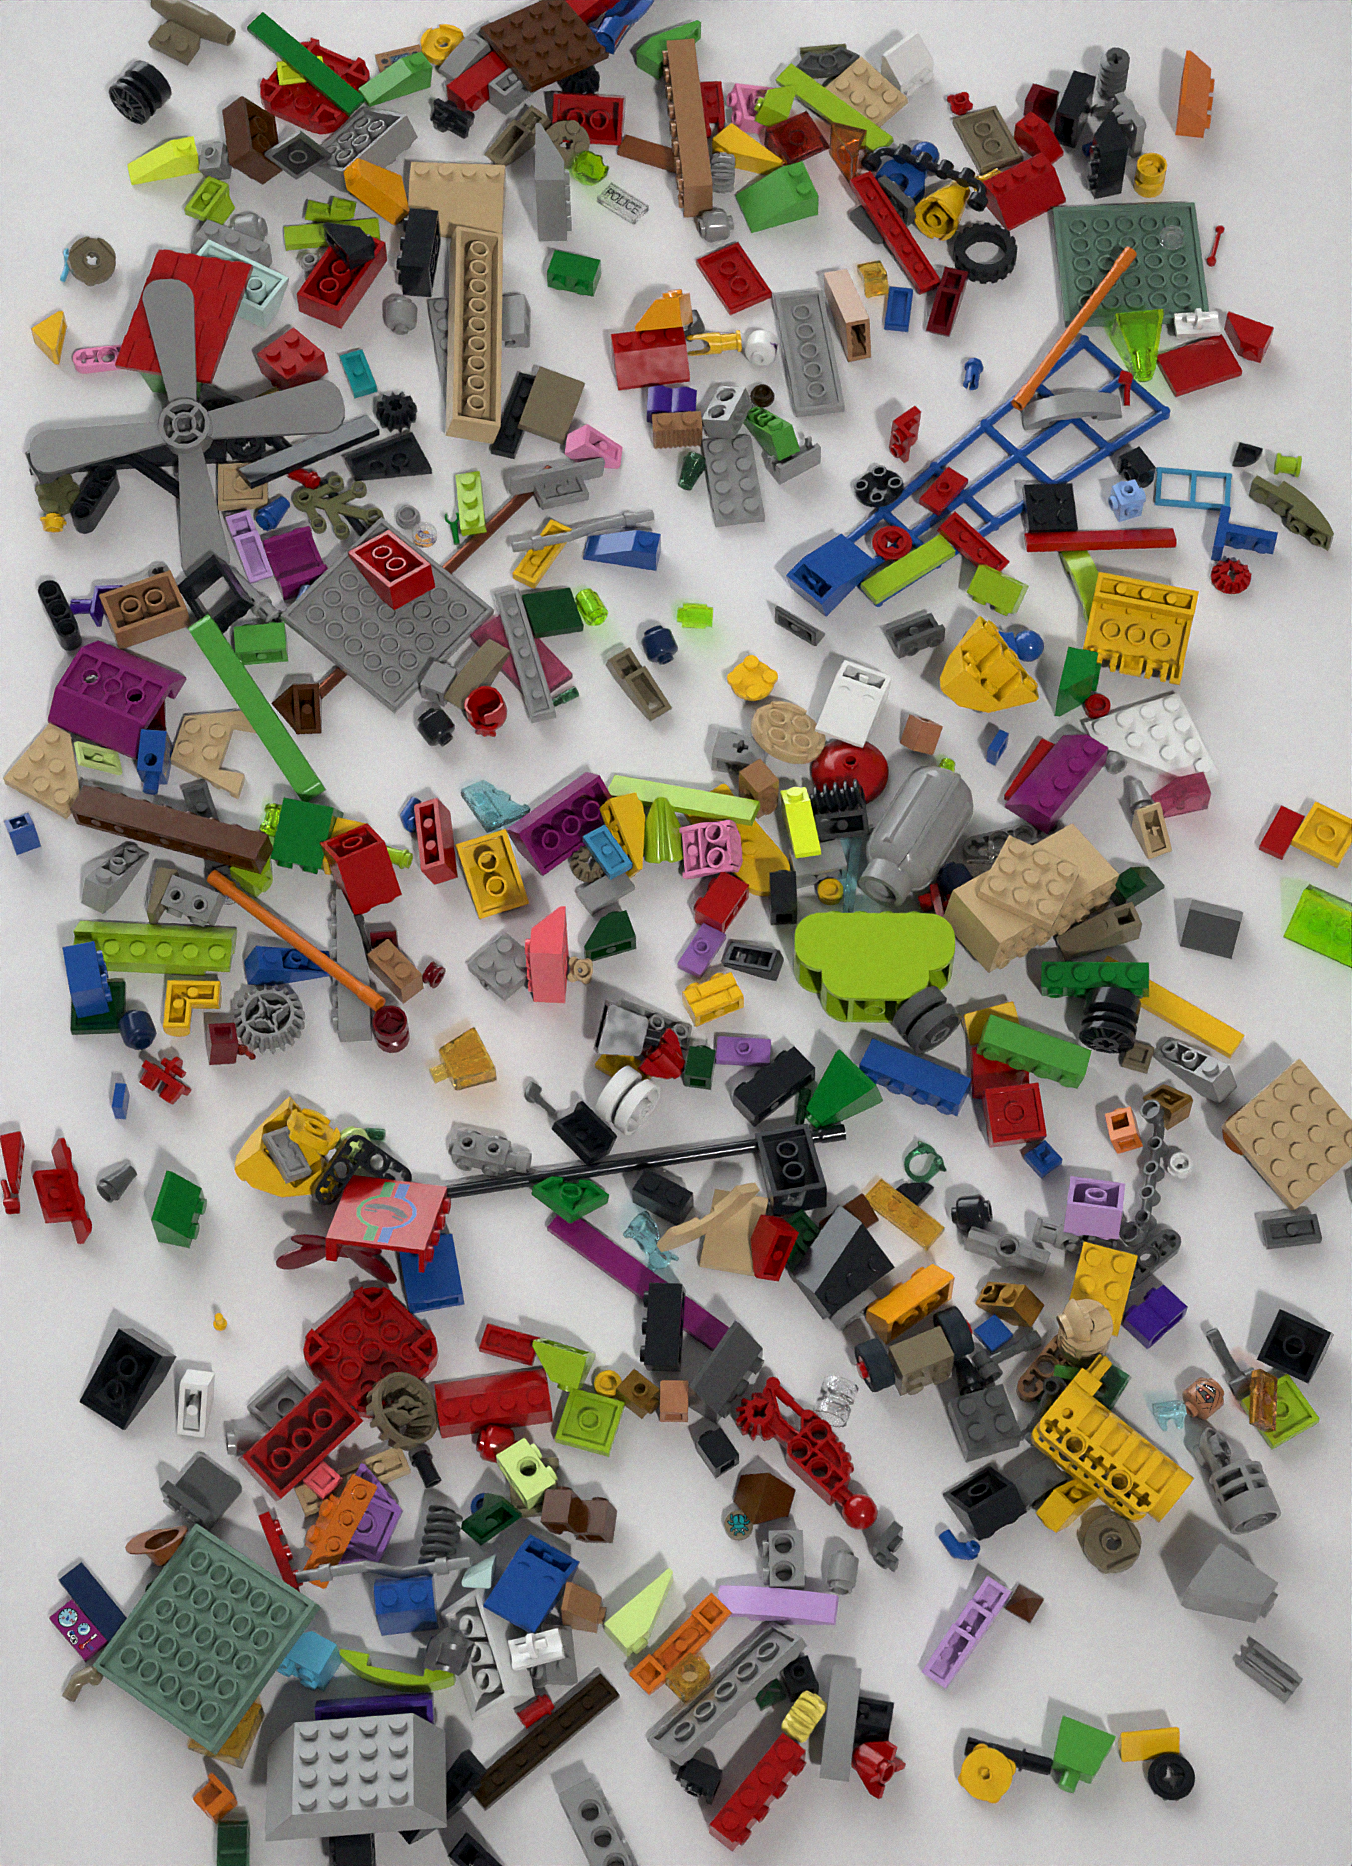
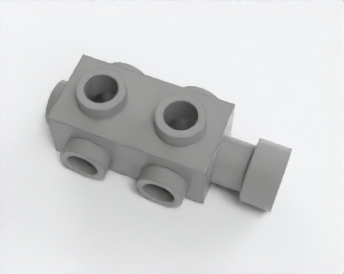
[448,1130,532,1177]

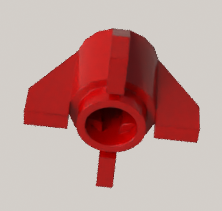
[638,1028,685,1080]
[851,1741,906,1799]

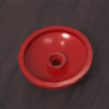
[811,740,889,804]

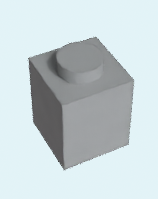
[420,661,457,707]

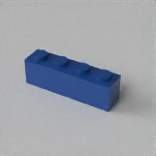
[859,1038,971,1116]

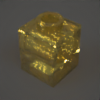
[665,1652,711,1704]

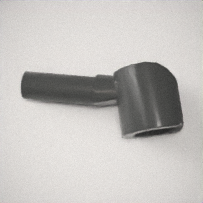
[524,1082,556,1115]

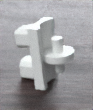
[1174,308,1220,341]
[508,1628,565,1671]

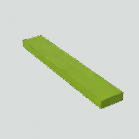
[775,63,894,153]
[608,775,760,826]

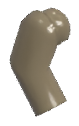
[62,1666,103,1702]

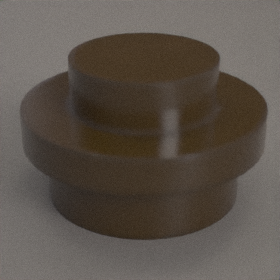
[750,384,775,408]

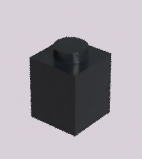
[697,1427,739,1479]

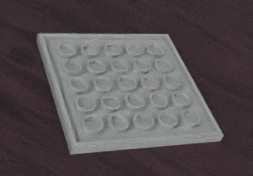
[280,517,494,714]

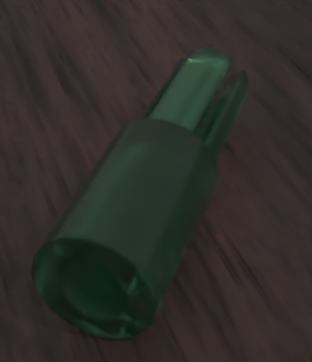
[552,686,579,707]
[795,1088,812,1125]
[363,1127,386,1141]

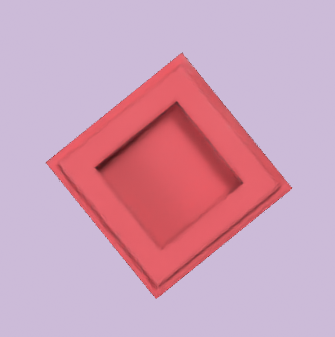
[303,1461,344,1501]

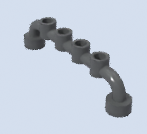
[1119,1099,1169,1247]

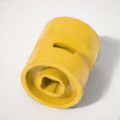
[1133,153,1167,198]

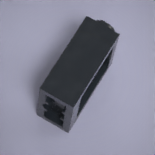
[177,554,254,633]

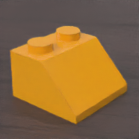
[635,289,693,331]

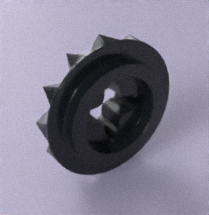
[227,437,266,463]
[1148,1754,1195,1802]

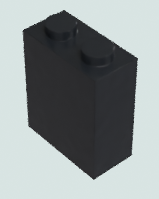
[1054,70,1096,149]

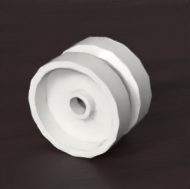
[595,1065,661,1136]

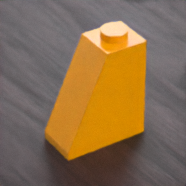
[343,158,409,226]

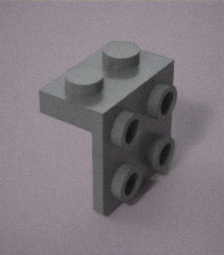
[849,175,916,244]
[160,1457,242,1531]

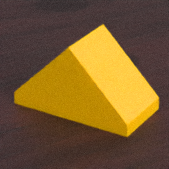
[31,311,67,365]

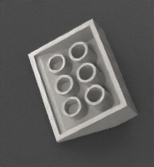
[310,106,418,194]
[535,123,572,241]

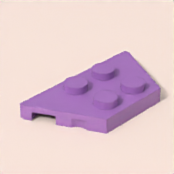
[338,1463,403,1565]

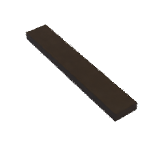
[473,1673,620,1811]

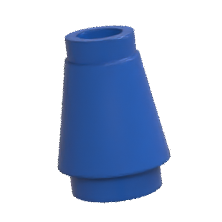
[256,496,290,531]

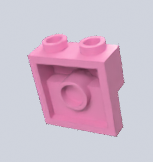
[727,83,787,134]

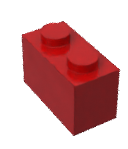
[693,872,749,933]

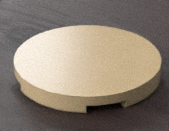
[751,701,826,764]

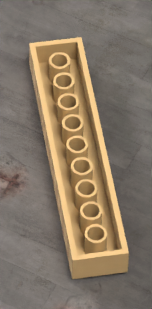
[446,226,503,444]

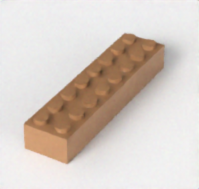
[662,39,713,218]

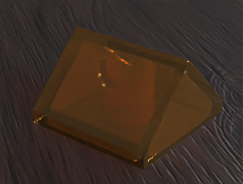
[829,122,867,183]

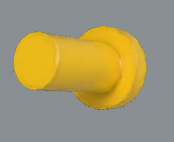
[213,1313,227,1331]

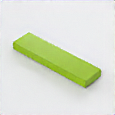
[284,218,381,251]
[861,534,956,605]

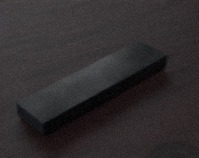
[491,372,536,459]

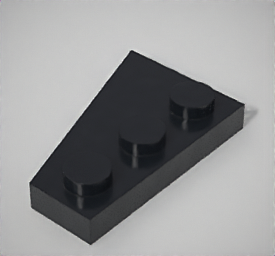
[345,432,432,482]

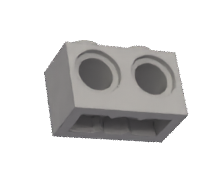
[702,386,752,439]
[763,1530,805,1591]

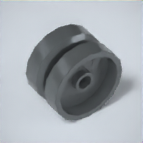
[892,986,962,1054]

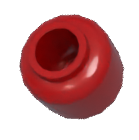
[476,1424,518,1463]

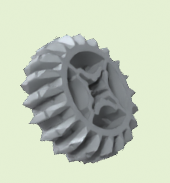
[233,984,305,1055]

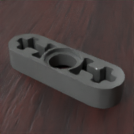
[1129,1229,1181,1290]

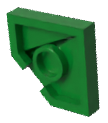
[531,1176,609,1223]

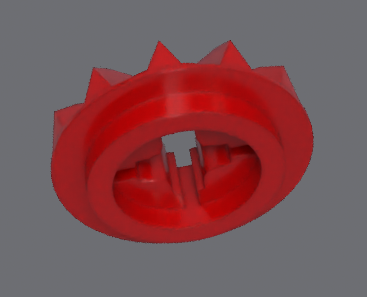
[872,526,912,562]
[1211,558,1251,594]

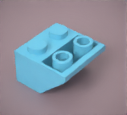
[276,1631,342,1692]

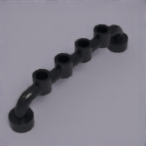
[861,144,988,212]

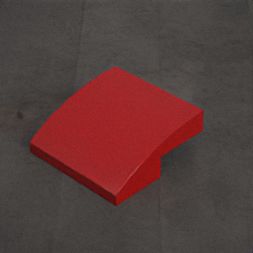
[970,1047,1029,1100]

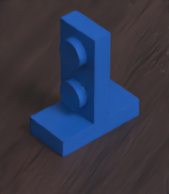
[1211,505,1278,561]

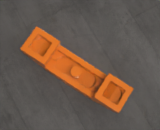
[629,1592,732,1695]

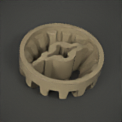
[366,1372,439,1451]

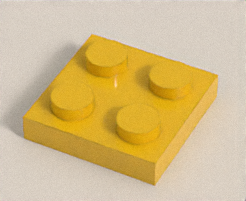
[1291,801,1352,868]

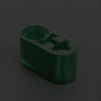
[217,1819,250,1866]

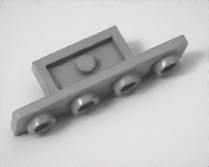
[509,457,605,510]

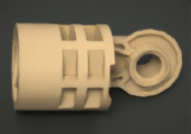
[1057,1298,1113,1366]

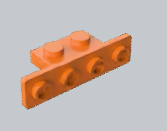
[303,1474,377,1589]

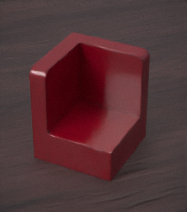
[1023,83,1059,123]
[206,1022,238,1065]

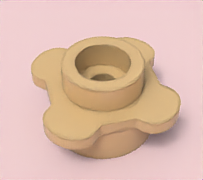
[567,956,593,984]

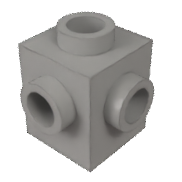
[199,142,232,180]

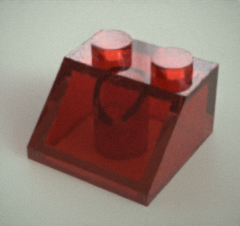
[764,111,830,166]

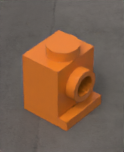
[1105,1106,1143,1154]

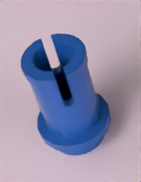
[963,358,984,390]

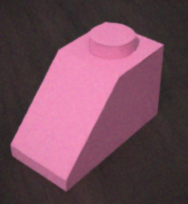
[565,424,623,469]

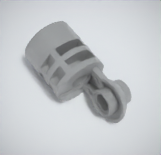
[1193,1427,1281,1535]

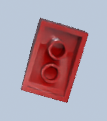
[348,530,436,610]

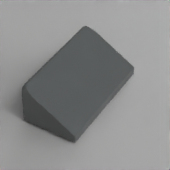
[775,606,825,647]

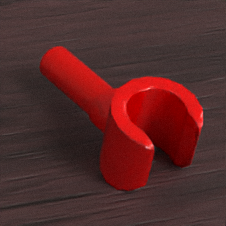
[1118,370,1133,406]
[0,1180,20,1214]

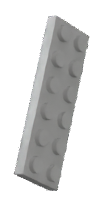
[775,290,845,417]
[647,1621,807,1766]

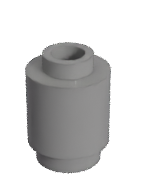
[827,1550,859,1595]

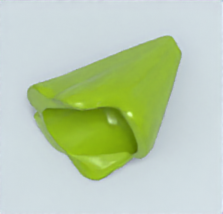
[643,796,684,863]

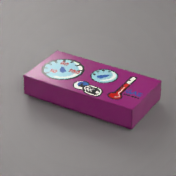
[49,1599,108,1663]

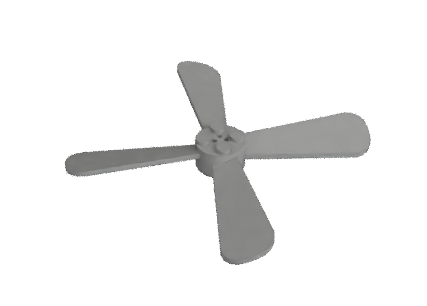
[30,279,345,577]

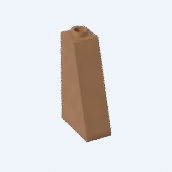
[824,269,871,362]

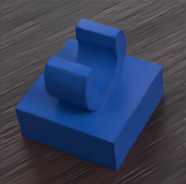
[1024,1140,1063,1179]

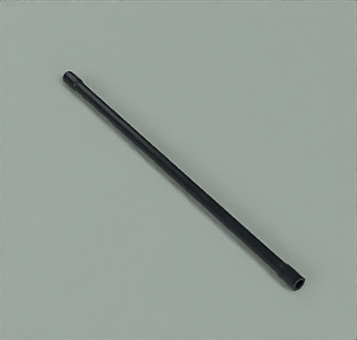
[447,1124,846,1199]

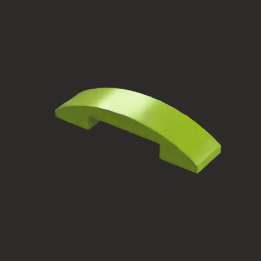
[1059,550,1099,626]
[339,1649,456,1693]

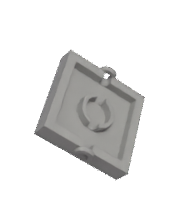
[467,933,528,1002]

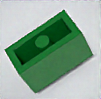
[547,250,601,297]

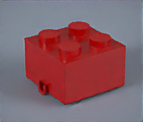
[256,327,329,390]

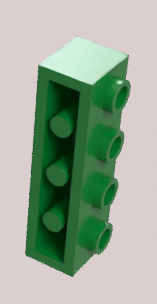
[1041,961,1150,999]

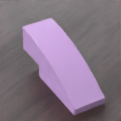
[225,510,274,584]

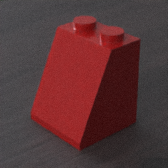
[320,823,402,915]

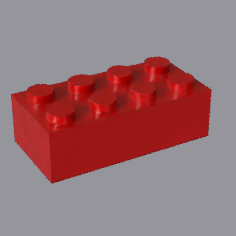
[297,237,387,329]
[238,1379,363,1501]

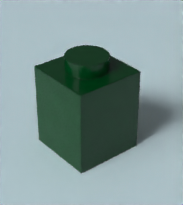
[684,1045,716,1090]

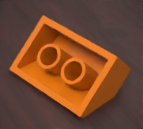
[1175,50,1215,138]

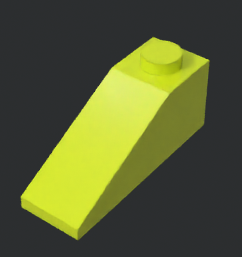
[127,136,200,185]
[780,787,821,859]

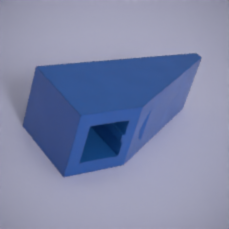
[244,946,330,986]

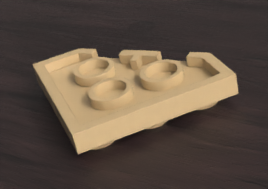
[3,723,80,819]

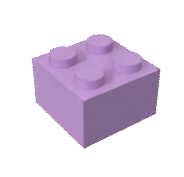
[1063,1176,1125,1240]

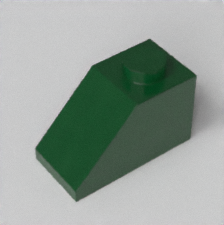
[1110,867,1165,907]
[584,910,636,962]

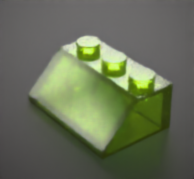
[1283,884,1352,968]

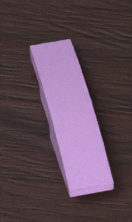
[922,1576,1013,1689]
[718,1585,839,1625]

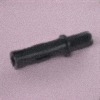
[964,1736,1053,1775]

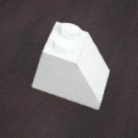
[881,30,934,97]

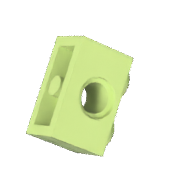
[496,1437,558,1510]

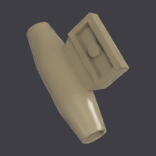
[148,0,236,66]

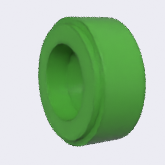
[1054,1364,1081,1380]

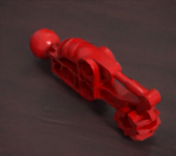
[735,1377,878,1530]

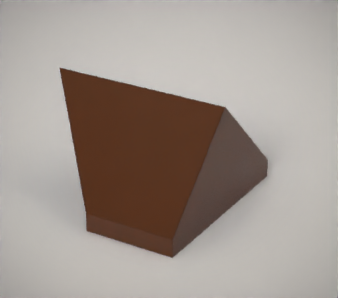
[271,683,322,734]
[733,1473,796,1525]

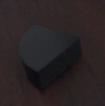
[1232,442,1263,467]
[895,1182,934,1210]

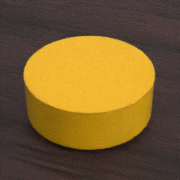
[817,878,844,905]
[594,1370,622,1399]

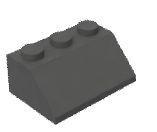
[688,1321,764,1424]

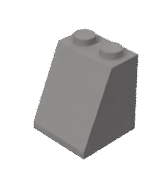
[1181,1543,1278,1623]

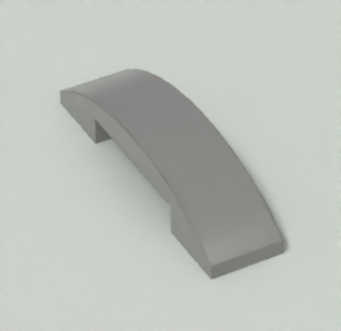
[1022,392,1122,430]
[819,1665,862,1782]

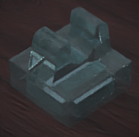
[1152,1400,1187,1431]

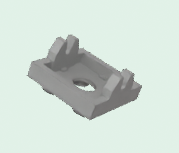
[1112,92,1146,158]

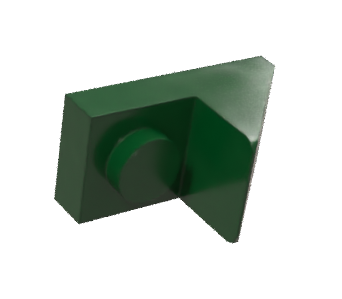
[461,1493,522,1546]

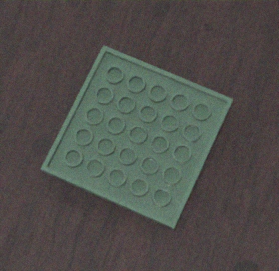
[1052,202,1209,328]
[93,1523,321,1755]

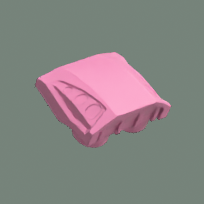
[679,820,743,879]

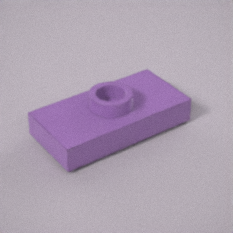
[677,923,726,979]
[716,1036,771,1067]

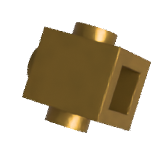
[616,1369,660,1419]

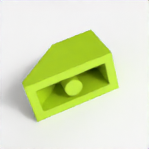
[754,85,798,133]
[230,855,273,898]

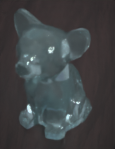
[623,1211,679,1272]

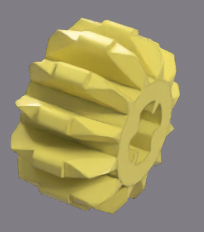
[781,1690,827,1743]

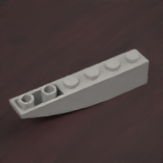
[331,889,372,1042]

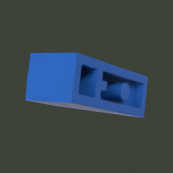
[583,530,661,571]

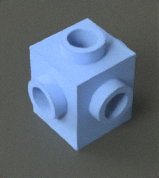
[1108,479,1146,522]

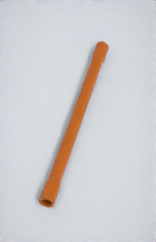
[1011,247,1137,411]
[207,870,386,1012]

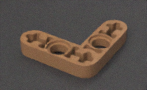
[1016,1334,1121,1402]

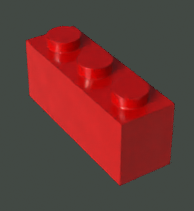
[414,797,458,885]

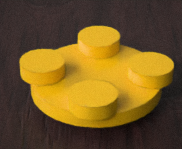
[727,655,778,701]
[958,1744,1016,1803]

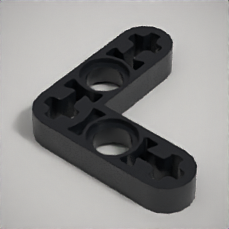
[311,1135,412,1205]

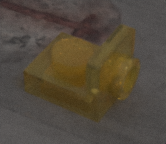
[857,260,889,298]

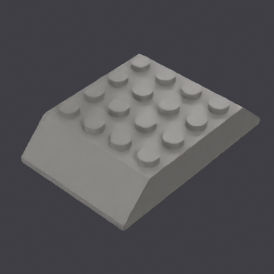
[265,1713,447,1842]

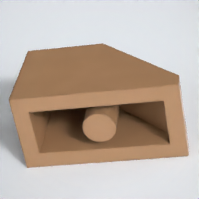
[561,1582,607,1633]

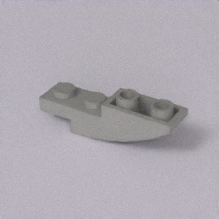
[439,20,494,81]

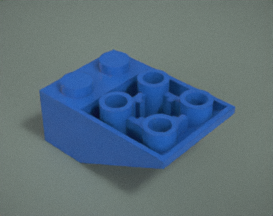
[786,534,878,617]
[483,1534,580,1634]

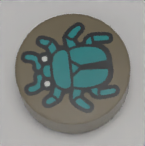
[725,1510,753,1541]

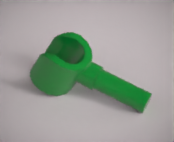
[445,511,460,545]

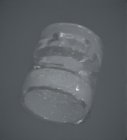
[813,1375,859,1427]

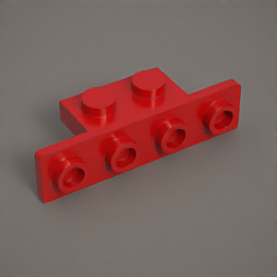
[32,1138,92,1244]

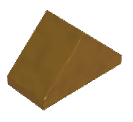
[1142,1084,1193,1130]

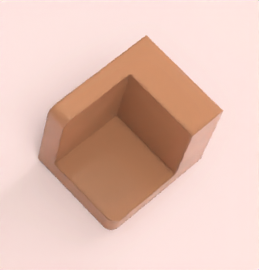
[900,714,943,755]
[660,1380,688,1422]

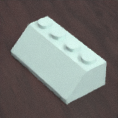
[196,239,289,329]

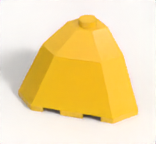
[234,1096,339,1197]

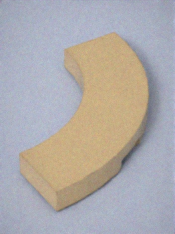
[656,1183,760,1252]

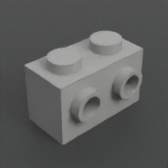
[160,875,226,927]

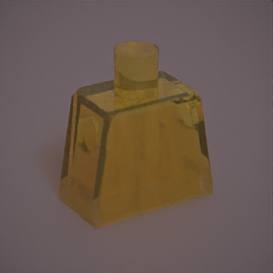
[429,1027,497,1091]

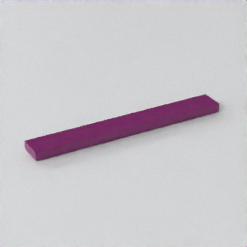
[547,1215,729,1352]

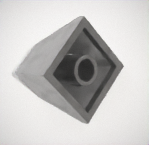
[264,130,332,180]

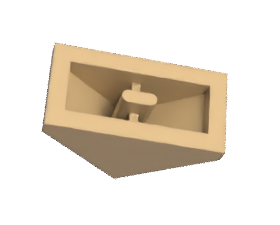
[1131,802,1172,859]

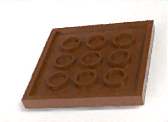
[481,0,609,93]

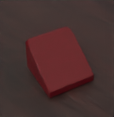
[370,930,398,949]

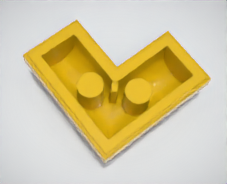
[163,980,222,1037]

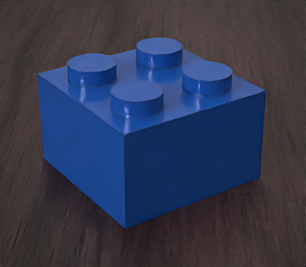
[62,941,113,1018]

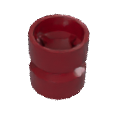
[373,1006,410,1053]

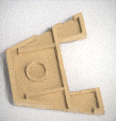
[170,711,257,799]

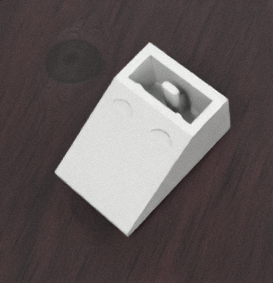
[815,660,892,748]

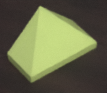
[74,741,123,775]

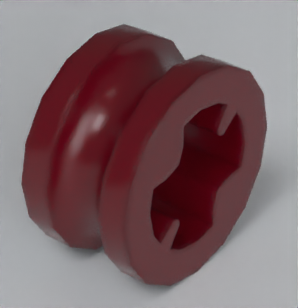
[422,961,446,989]

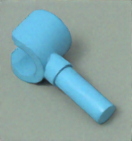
[60,248,70,282]

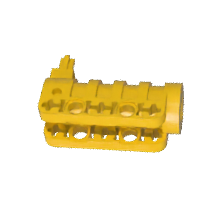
[1031,1354,1194,1523]

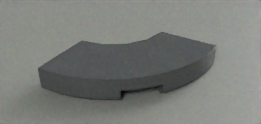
[796,46,860,78]

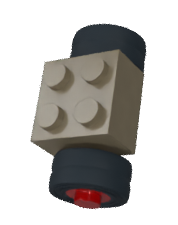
[854,1306,974,1396]

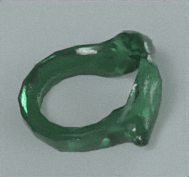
[904,1141,946,1183]

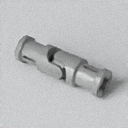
[1032,1218,1118,1255]

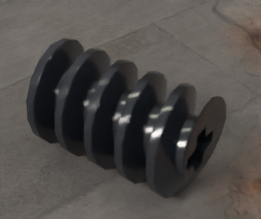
[809,778,866,816]

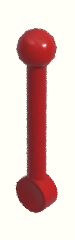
[1206,225,1225,267]

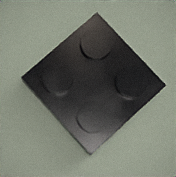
[1022,483,1078,533]

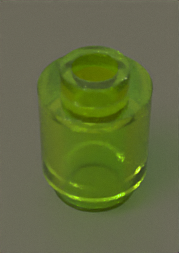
[575,588,608,626]
[677,603,713,629]

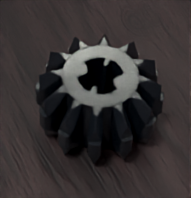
[561,65,600,94]
[376,391,417,433]

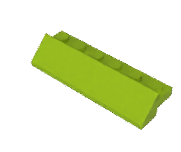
[73,921,238,976]

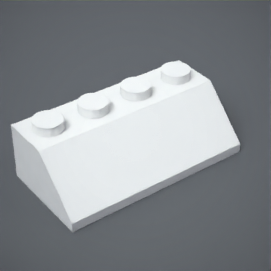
[440,1588,535,1720]

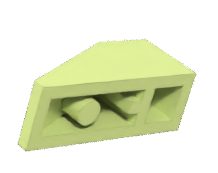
[604,1568,673,1657]

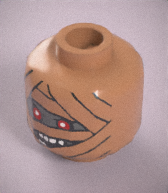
[1182,1377,1225,1420]

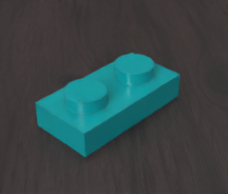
[339,349,378,399]

